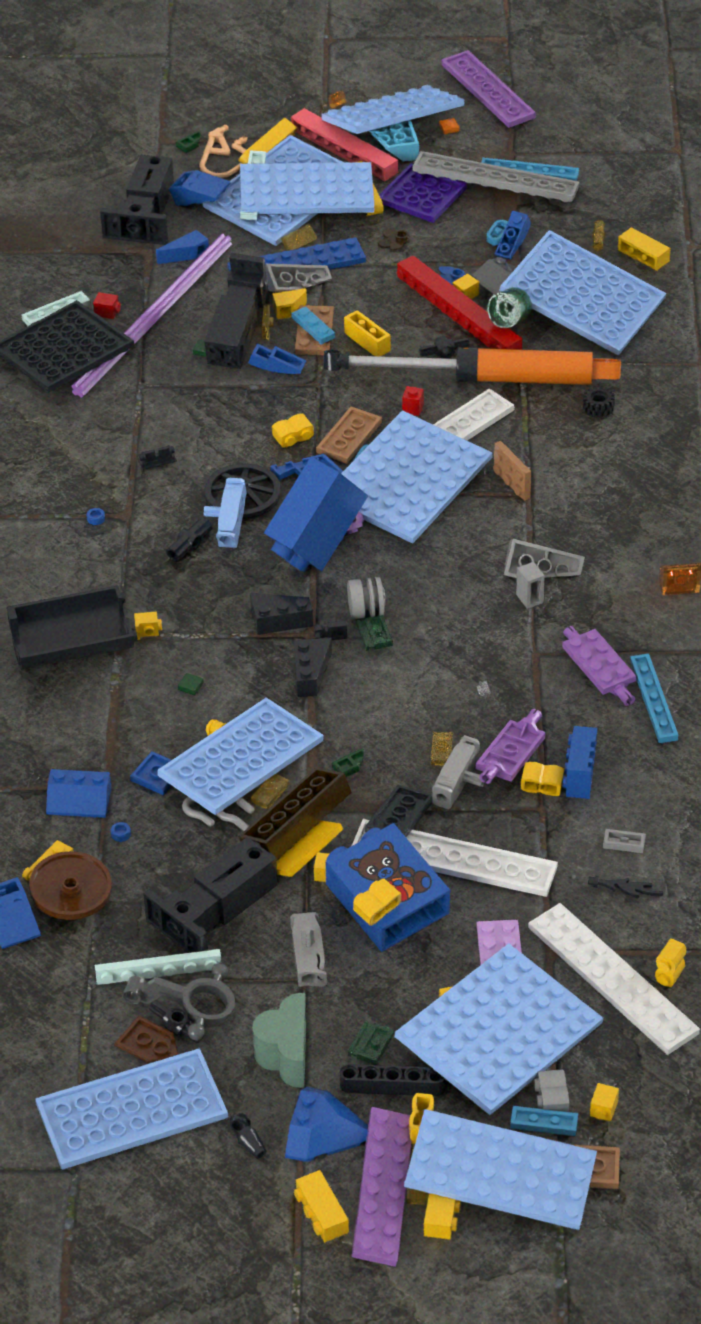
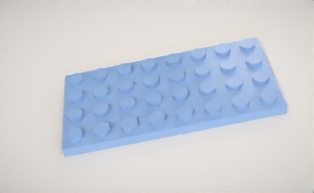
[322,85,464,134]
[240,162,374,214]
[157,698,324,815]
[35,1048,228,1170]
[404,1109,597,1230]

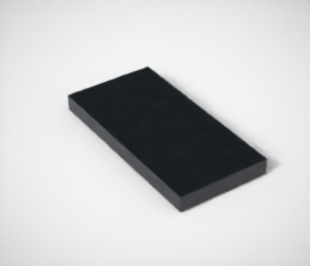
[365,785,432,837]

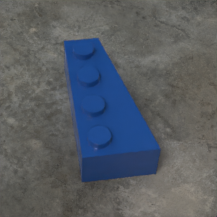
[562,726,597,799]

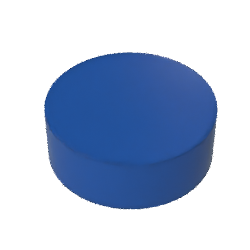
[86,508,105,525]
[111,822,131,842]

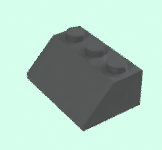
[472,257,518,302]

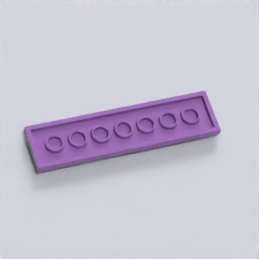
[442,50,536,128]
[351,1107,411,1267]

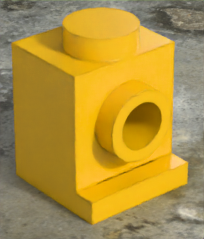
[134,612,162,640]

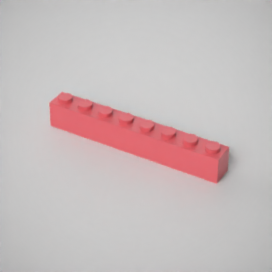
[291,108,398,181]

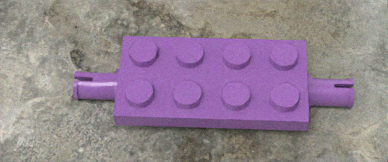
[562,626,636,706]
[476,709,546,784]

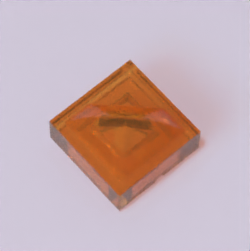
[328,90,346,109]

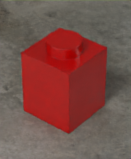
[93,292,121,319]
[402,386,424,416]

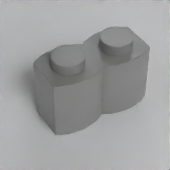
[534,1069,569,1112]

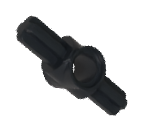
[419,336,470,359]
[149,1000,204,1043]

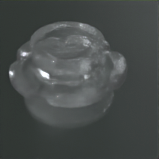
[476,680,491,699]

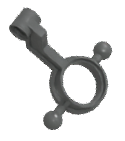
[123,963,235,1040]

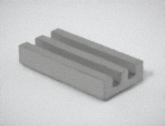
[603,829,646,853]

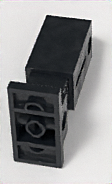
[100,154,174,245]
[204,253,270,369]
[144,837,277,953]

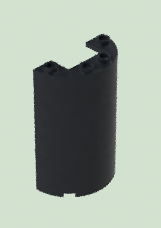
[6,585,138,670]

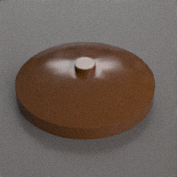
[29,851,112,920]

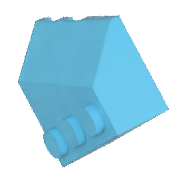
[369,120,419,161]

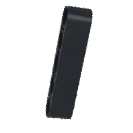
[339,1064,446,1096]

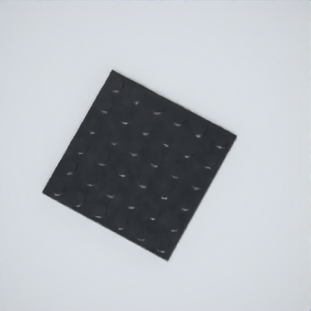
[0,300,135,392]

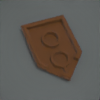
[114,1016,179,1064]

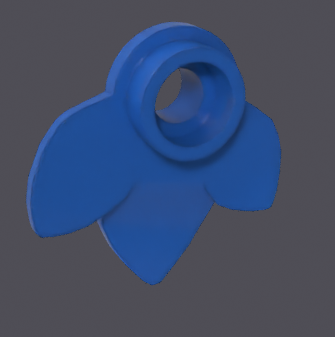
[439,266,466,285]

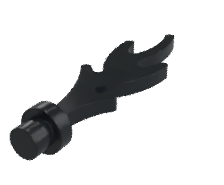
[588,875,663,898]

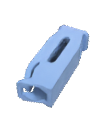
[203,478,247,548]

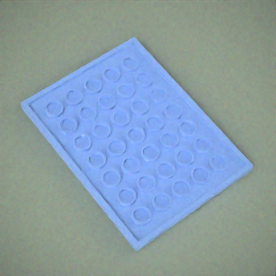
[203,135,344,246]
[499,230,666,355]
[341,410,492,544]
[395,944,603,1115]

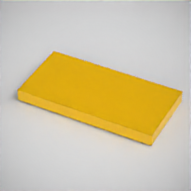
[276,821,343,877]

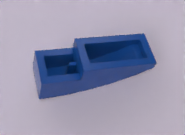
[248,344,306,374]

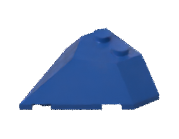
[285,1087,368,1162]

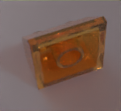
[659,563,701,595]

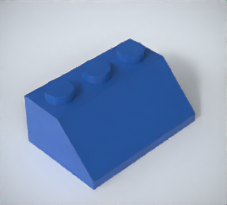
[46,769,111,818]

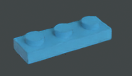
[292,306,335,345]
[510,1106,578,1136]

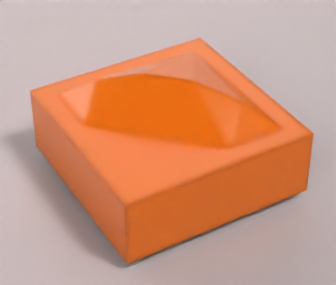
[439,118,459,134]

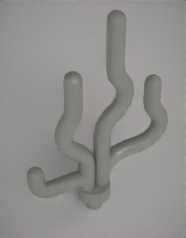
[182,797,255,831]

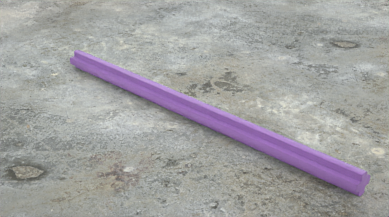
[71,234,232,397]

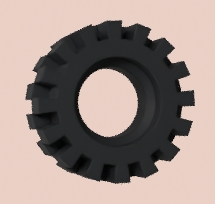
[583,386,615,417]

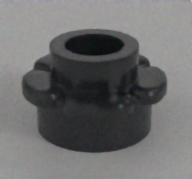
[230,1113,251,1133]

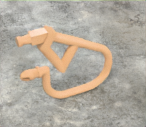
[199,125,247,178]

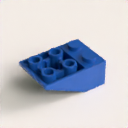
[169,170,231,206]
[0,877,41,949]

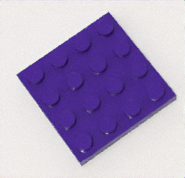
[379,163,467,223]

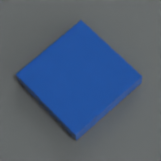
[130,751,172,795]

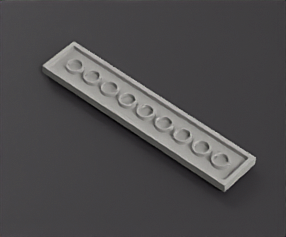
[412,151,579,202]

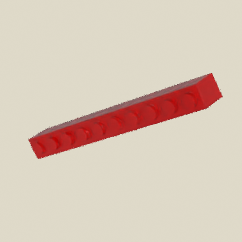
[397,256,522,350]

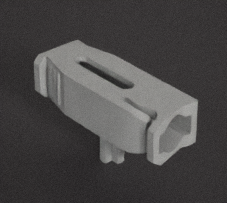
[432,735,484,809]
[290,912,327,987]

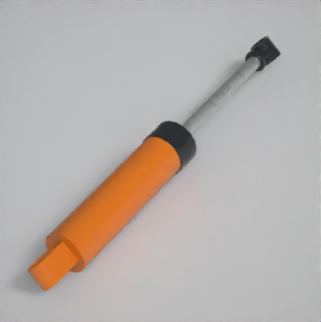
[324,347,621,385]

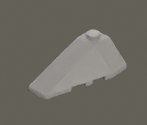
[265,264,332,292]
[504,539,585,578]

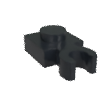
[314,620,347,640]

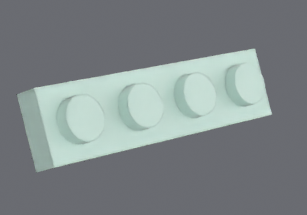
[22,291,90,326]

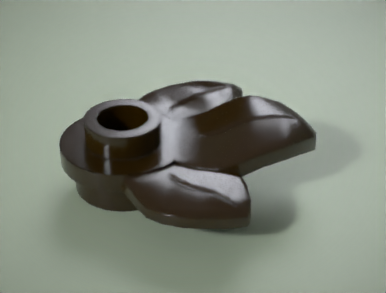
[378,229,410,250]

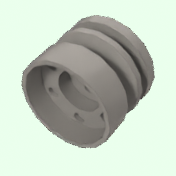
[347,577,386,620]

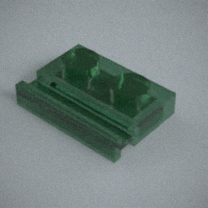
[357,615,393,651]
[348,1020,394,1065]

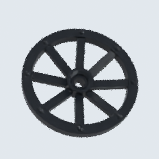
[204,463,281,519]

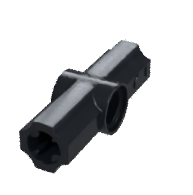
[166,517,212,562]

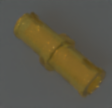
[592,220,605,250]

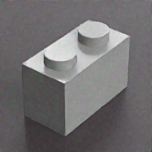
[516,562,544,609]

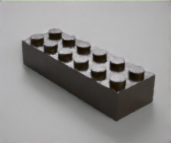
[238,767,352,861]

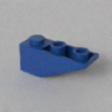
[495,211,531,259]
[156,230,209,264]

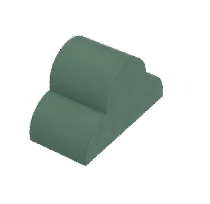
[253,993,306,1088]

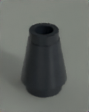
[236,1126,267,1159]

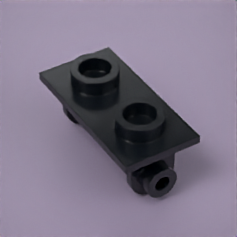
[137,445,177,470]

